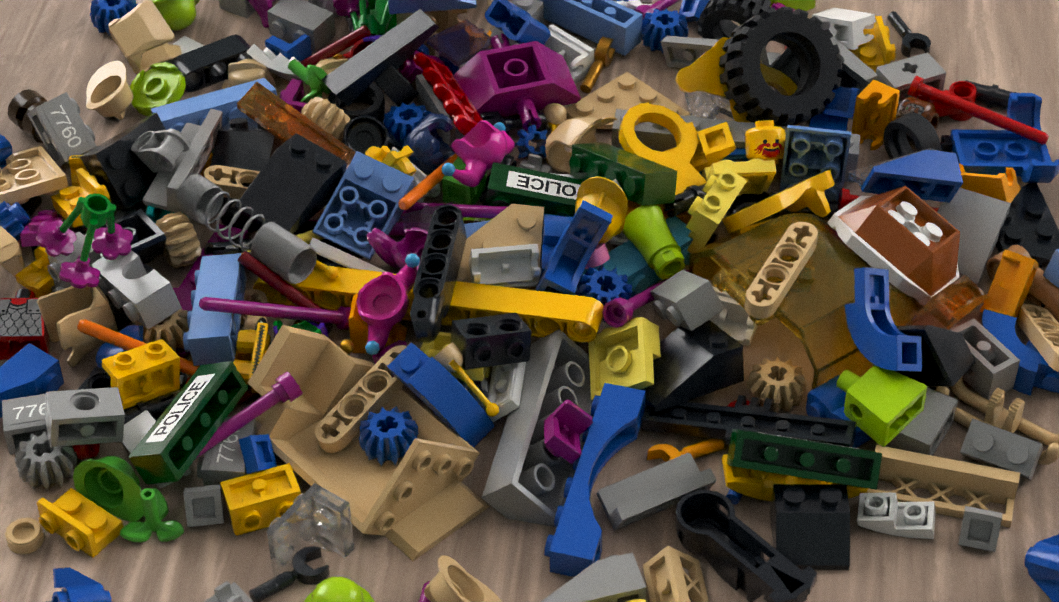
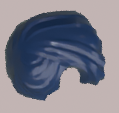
[404,113,455,175]

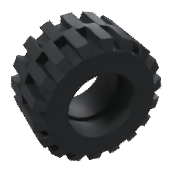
[697,0,775,48]

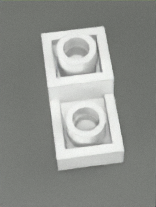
[247,44,306,84]
[857,493,936,539]

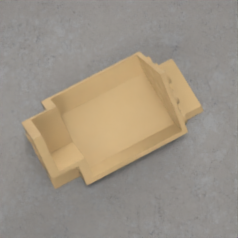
[248,325,490,561]

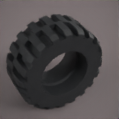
[719,7,842,126]

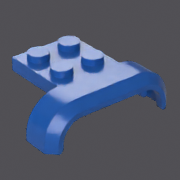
[950,93,1059,183]

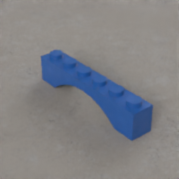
[544,383,645,577]

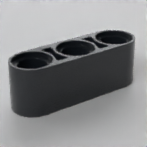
[171,35,253,92]

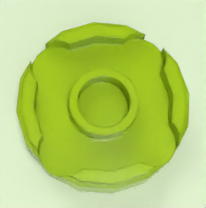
[130,62,186,116]

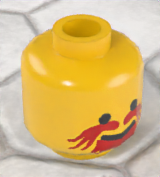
[745,120,786,165]

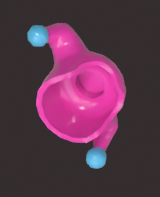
[442,120,515,187]
[356,253,420,355]

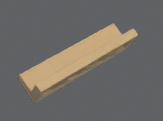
[867,445,1020,528]
[643,546,709,602]

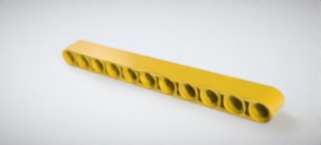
[253,266,604,342]

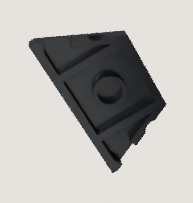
[996,183,1059,268]

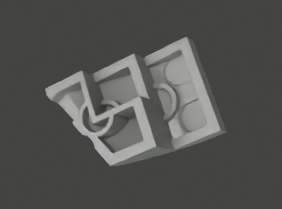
[937,188,1011,289]

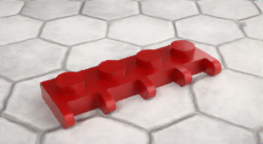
[413,53,483,136]

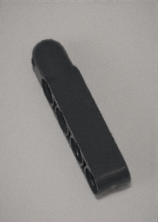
[410,205,467,343]

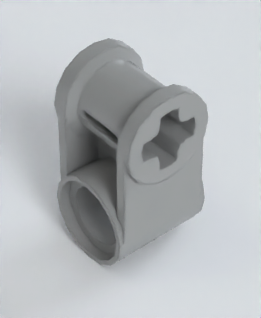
[131,128,191,173]

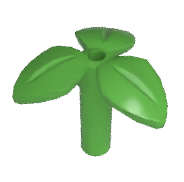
[288,59,331,103]
[120,488,184,542]

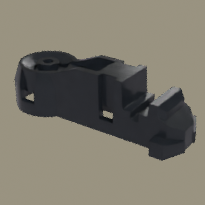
[675,490,817,602]

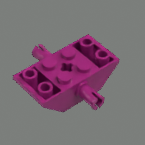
[453,33,581,131]

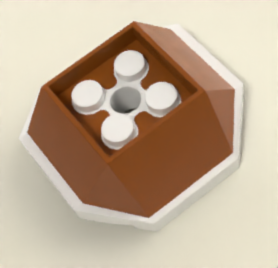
[827,186,960,309]

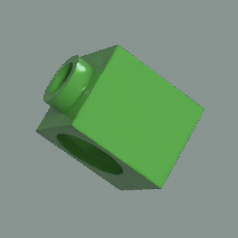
[442,157,487,205]

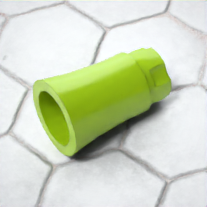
[622,205,685,279]

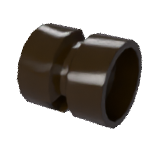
[7,89,47,143]

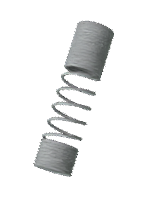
[175,174,317,284]

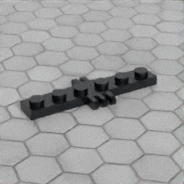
[641,395,856,447]

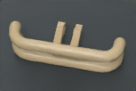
[935,376,1059,465]

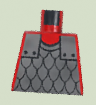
[0,289,50,360]

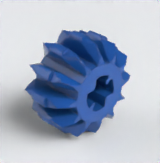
[90,0,138,36]
[641,8,689,54]
[383,102,432,147]
[575,264,632,323]
[359,406,419,466]

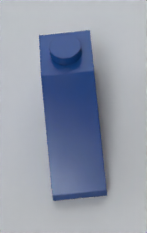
[861,150,963,203]
[0,343,64,418]

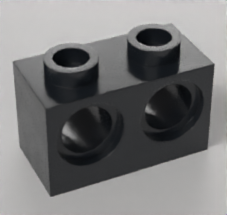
[451,313,532,370]

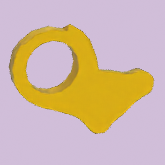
[675,37,800,126]
[618,102,707,210]
[722,169,835,233]

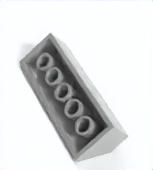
[481,329,593,527]

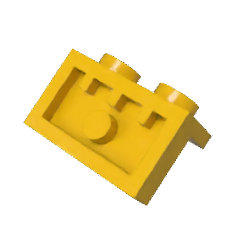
[848,16,896,73]
[50,168,111,228]
[102,339,180,409]
[220,463,305,536]
[36,488,124,558]

